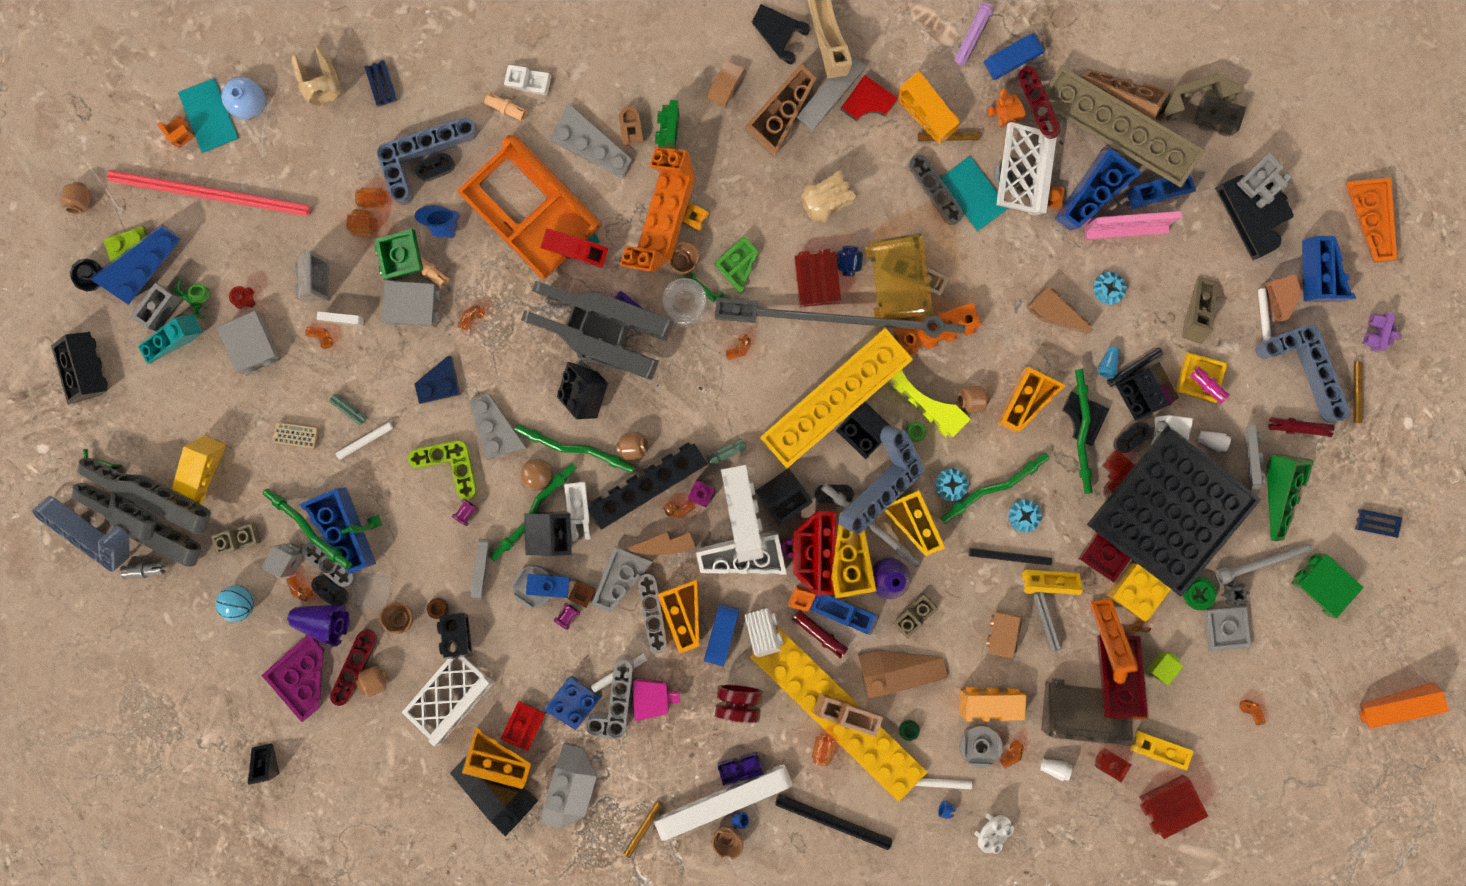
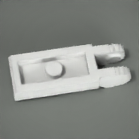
[564,482,591,541]

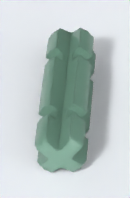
[329,394,367,425]
[707,439,747,466]

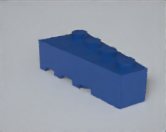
[1054,148,1142,231]

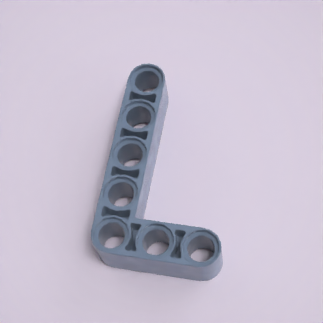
[377,118,478,205]
[1255,324,1349,422]
[839,426,924,534]
[32,496,129,572]

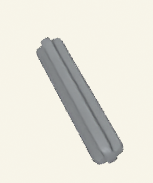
[1033,592,1062,651]

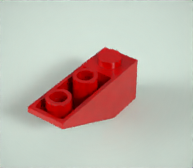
[540,228,609,268]

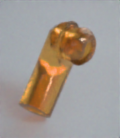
[458,305,485,331]
[663,500,695,518]
[1239,700,1266,725]
[1000,740,1024,769]

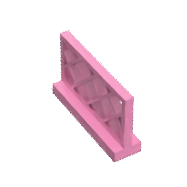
[1084,211,1182,240]

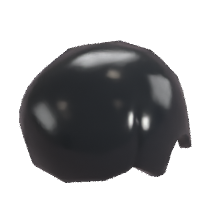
[70,258,102,292]

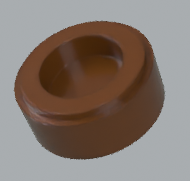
[427,598,449,619]

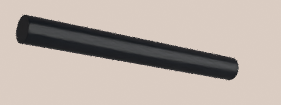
[969,548,1052,566]

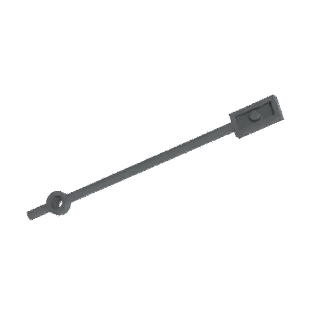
[714,298,965,338]

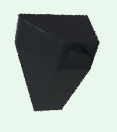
[450,758,538,837]

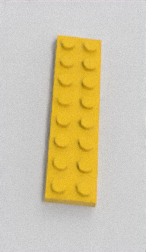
[760,328,913,468]

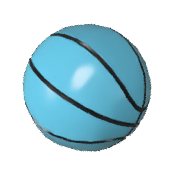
[216,585,255,622]

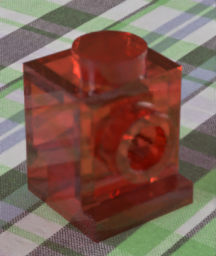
[1094,748,1132,783]

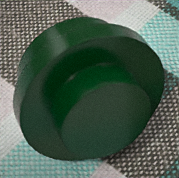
[899,720,920,741]

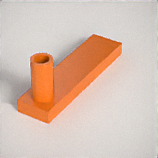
[1090,598,1137,684]

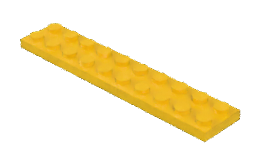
[750,627,928,802]

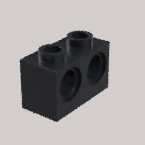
[437,613,473,659]

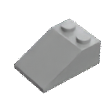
[295,250,329,301]

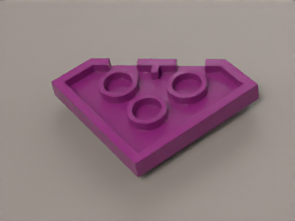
[261,635,325,722]

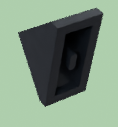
[247,743,279,785]

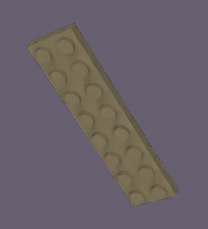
[1045,66,1205,187]

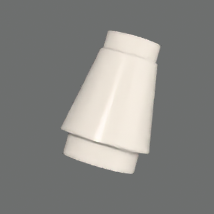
[1197,431,1231,453]
[1040,758,1073,782]

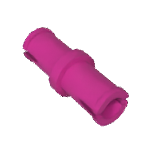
[1189,366,1230,404]

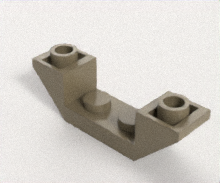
[1158,73,1244,122]

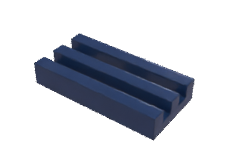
[364,60,398,107]
[1355,509,1402,538]

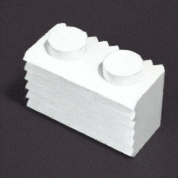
[745,608,783,657]

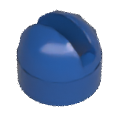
[938,801,956,819]
[731,812,749,829]

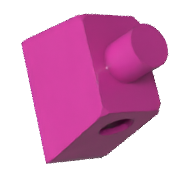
[633,678,680,721]

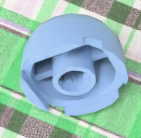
[221,77,266,120]

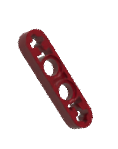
[1018,66,1061,139]
[330,629,377,706]

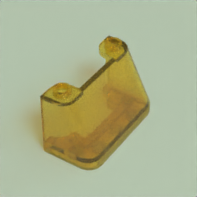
[865,233,933,320]

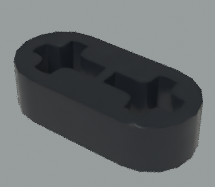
[415,153,455,182]
[1113,422,1151,453]
[814,484,854,503]
[311,575,349,605]

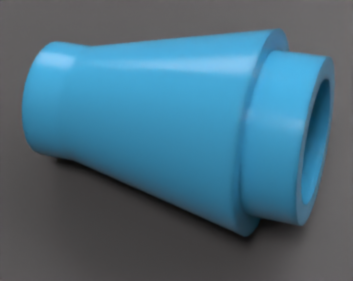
[1097,346,1120,379]

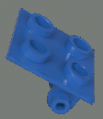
[544,676,601,730]

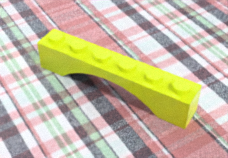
[890,370,971,438]

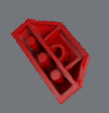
[793,511,837,595]

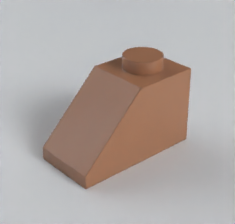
[1264,274,1302,323]

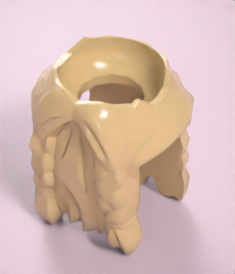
[292,47,341,106]
[801,170,856,224]

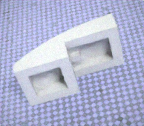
[504,65,552,96]

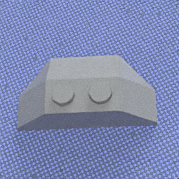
[541,743,597,829]

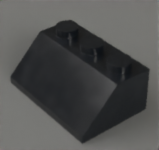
[51,332,108,405]

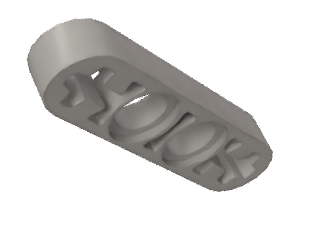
[638,573,667,654]

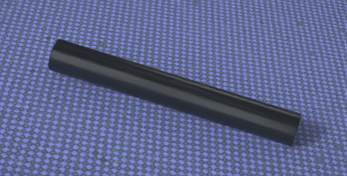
[1107,347,1163,387]

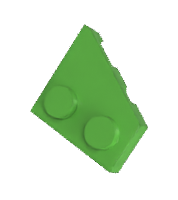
[713,236,758,293]

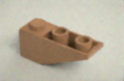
[1027,287,1093,334]

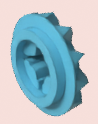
[1093,271,1127,305]
[935,468,969,501]
[1008,500,1042,533]

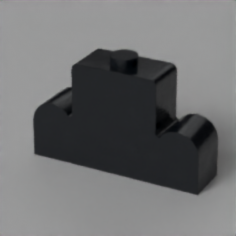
[1215,175,1294,260]

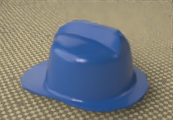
[414,205,460,238]

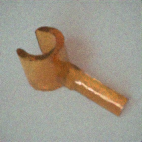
[1124,620,1151,636]

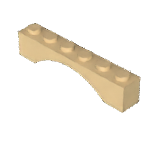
[807,0,852,79]

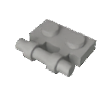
[1237,153,1292,208]

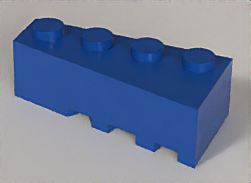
[91,224,180,305]
[300,487,376,574]

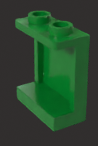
[1291,553,1364,619]

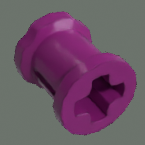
[452,499,479,526]
[781,539,793,558]
[554,603,580,630]

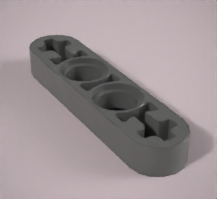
[909,154,963,225]

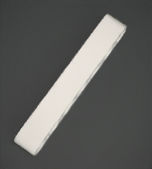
[653,764,793,841]

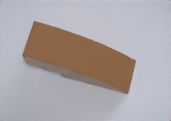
[628,532,696,555]
[813,693,883,737]

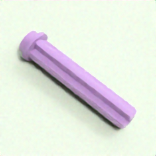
[954,2,993,66]

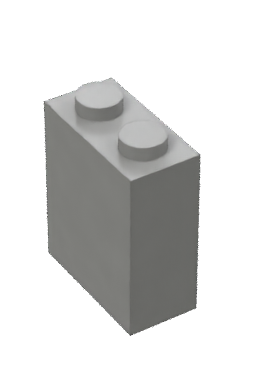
[382,281,441,327]
[217,311,281,376]

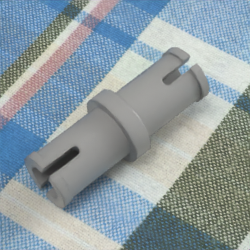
[120,561,166,579]

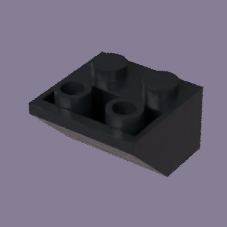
[557,362,608,420]
[1116,362,1179,420]
[836,402,891,460]
[755,468,813,526]
[524,511,572,556]

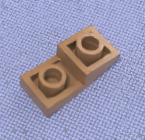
[707,60,745,107]

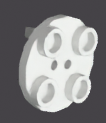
[974,814,1014,854]

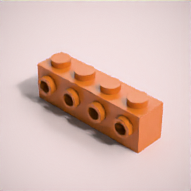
[893,303,981,355]

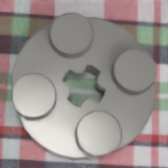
[513,566,551,607]
[960,725,1003,768]

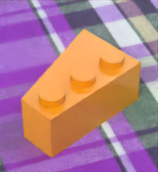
[898,71,960,145]
[996,367,1066,433]
[658,578,700,654]
[959,686,1026,721]
[462,728,531,789]

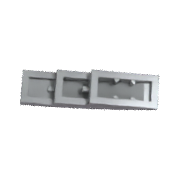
[797,54,866,130]

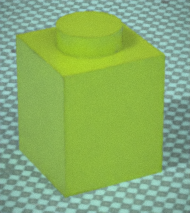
[1146,651,1184,686]

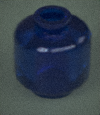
[836,246,863,276]

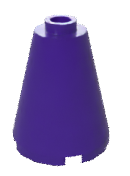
[872,558,911,599]
[287,605,350,647]

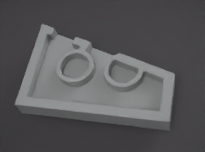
[469,395,527,460]
[1245,425,1265,496]
[591,546,653,612]

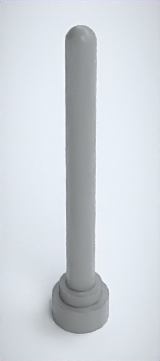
[1215,544,1312,585]

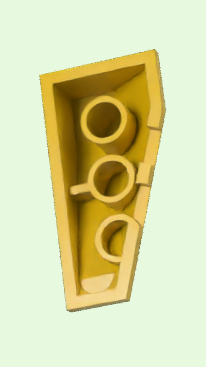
[832,512,876,598]

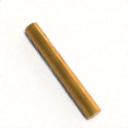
[917,132,980,141]
[1353,361,1363,423]
[623,801,663,858]

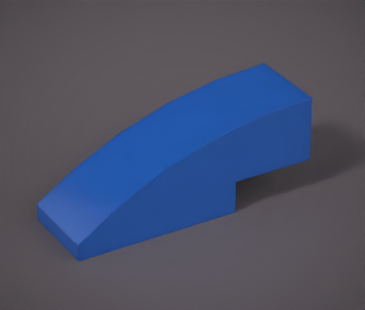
[1126,173,1196,210]
[810,595,879,635]

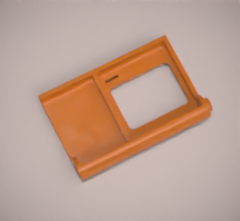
[457,135,602,280]

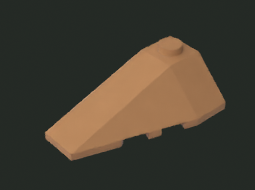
[1082,69,1170,121]
[858,650,947,699]

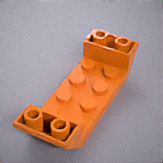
[620,147,695,273]

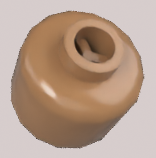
[60,182,92,214]
[957,386,989,414]
[616,432,649,460]
[356,666,389,697]

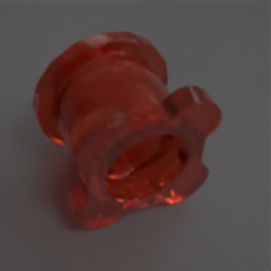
[229,286,255,309]

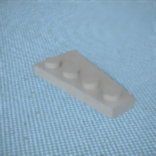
[550,104,632,179]

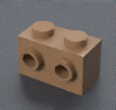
[986,610,1023,659]

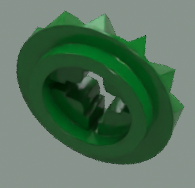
[1182,577,1217,610]

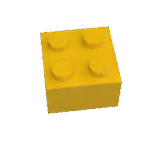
[1106,562,1171,622]

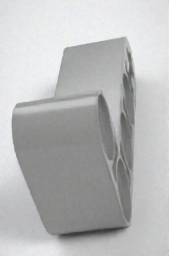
[586,655,634,739]

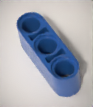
[983,33,1045,80]
[704,603,739,667]

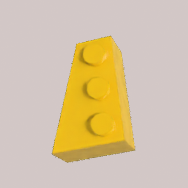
[172,435,227,505]
[884,489,945,556]

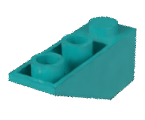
[138,315,203,364]

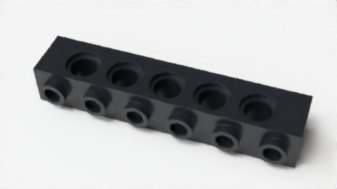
[588,442,708,530]

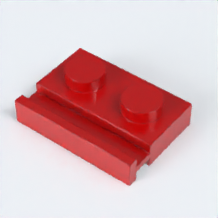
[500,700,546,752]

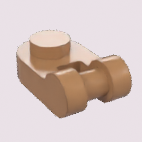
[619,106,644,146]

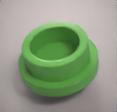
[188,284,210,304]
[905,422,926,442]

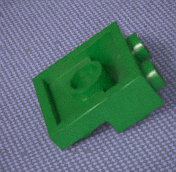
[655,100,680,149]
[375,229,424,281]

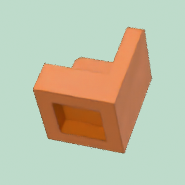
[157,116,195,148]

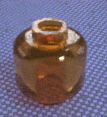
[346,209,377,237]

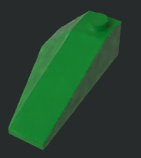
[1267,454,1314,542]

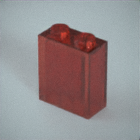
[794,249,841,308]
[1139,775,1209,839]

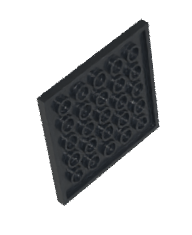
[1086,425,1261,596]

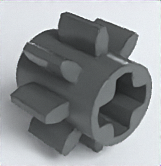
[1221,581,1250,607]

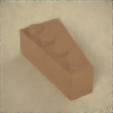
[743,64,816,157]

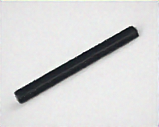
[775,795,892,850]

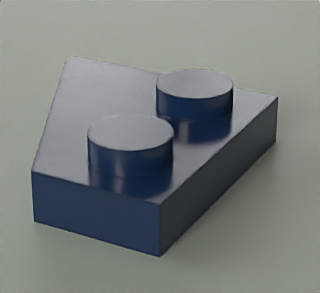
[415,356,461,404]

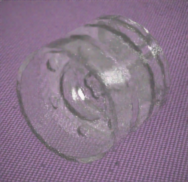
[663,278,707,328]

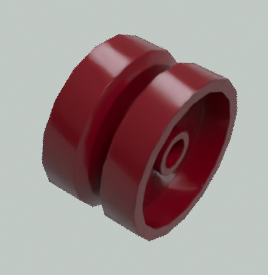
[715,684,763,723]

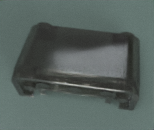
[1041,678,1133,745]

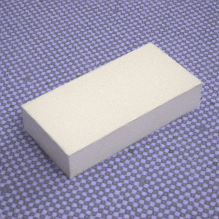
[317,311,364,326]

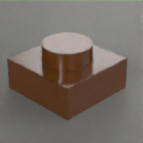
[568,580,596,608]

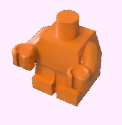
[987,89,1026,127]

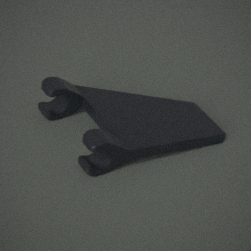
[752,4,810,65]

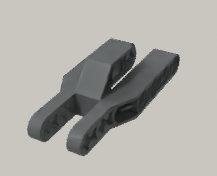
[521,281,674,380]
[71,458,211,567]

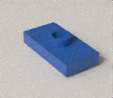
[526,574,570,598]

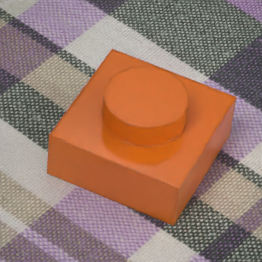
[1047,186,1064,209]
[788,585,816,612]

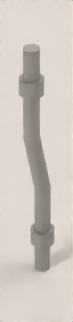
[821,483,921,567]

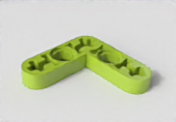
[408,441,477,500]

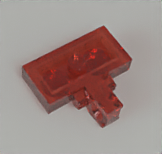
[1102,450,1134,493]

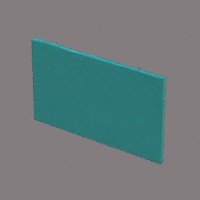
[178,78,238,153]
[941,156,1009,231]

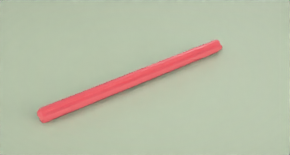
[107,170,311,216]

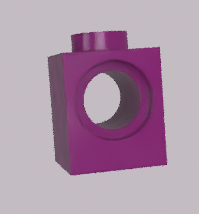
[687,480,715,508]

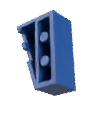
[1302,236,1356,302]

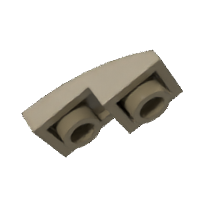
[211,523,261,556]
[893,593,938,638]

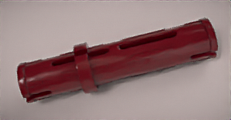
[1268,417,1334,437]
[792,610,848,659]

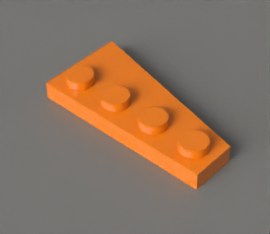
[1345,178,1397,263]

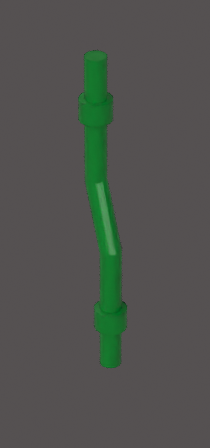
[1075,369,1093,494]
[515,424,635,474]
[940,452,1050,524]
[489,463,577,561]
[263,488,352,570]

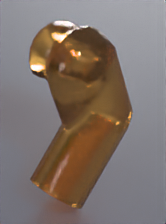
[305,326,333,349]
[725,334,751,360]
[286,576,313,601]

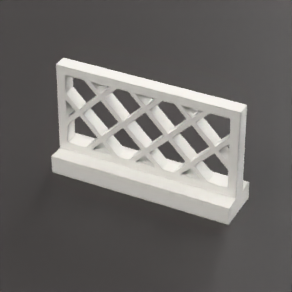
[996,122,1057,216]
[402,650,495,747]

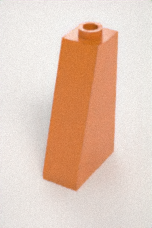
[1359,682,1450,729]

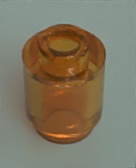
[355,187,388,208]
[811,733,836,766]

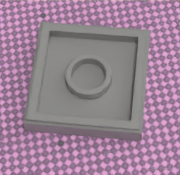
[1204,605,1252,651]

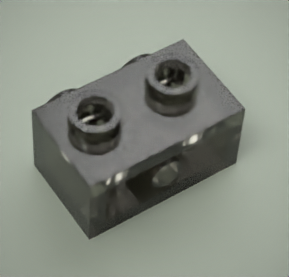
[1193,95,1246,137]

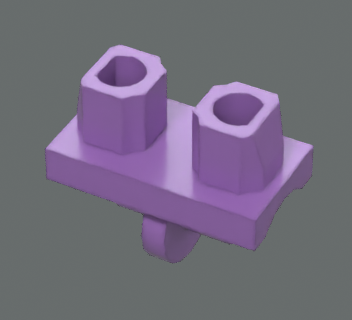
[1363,313,1402,352]

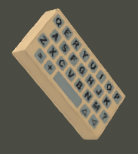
[273,422,319,449]

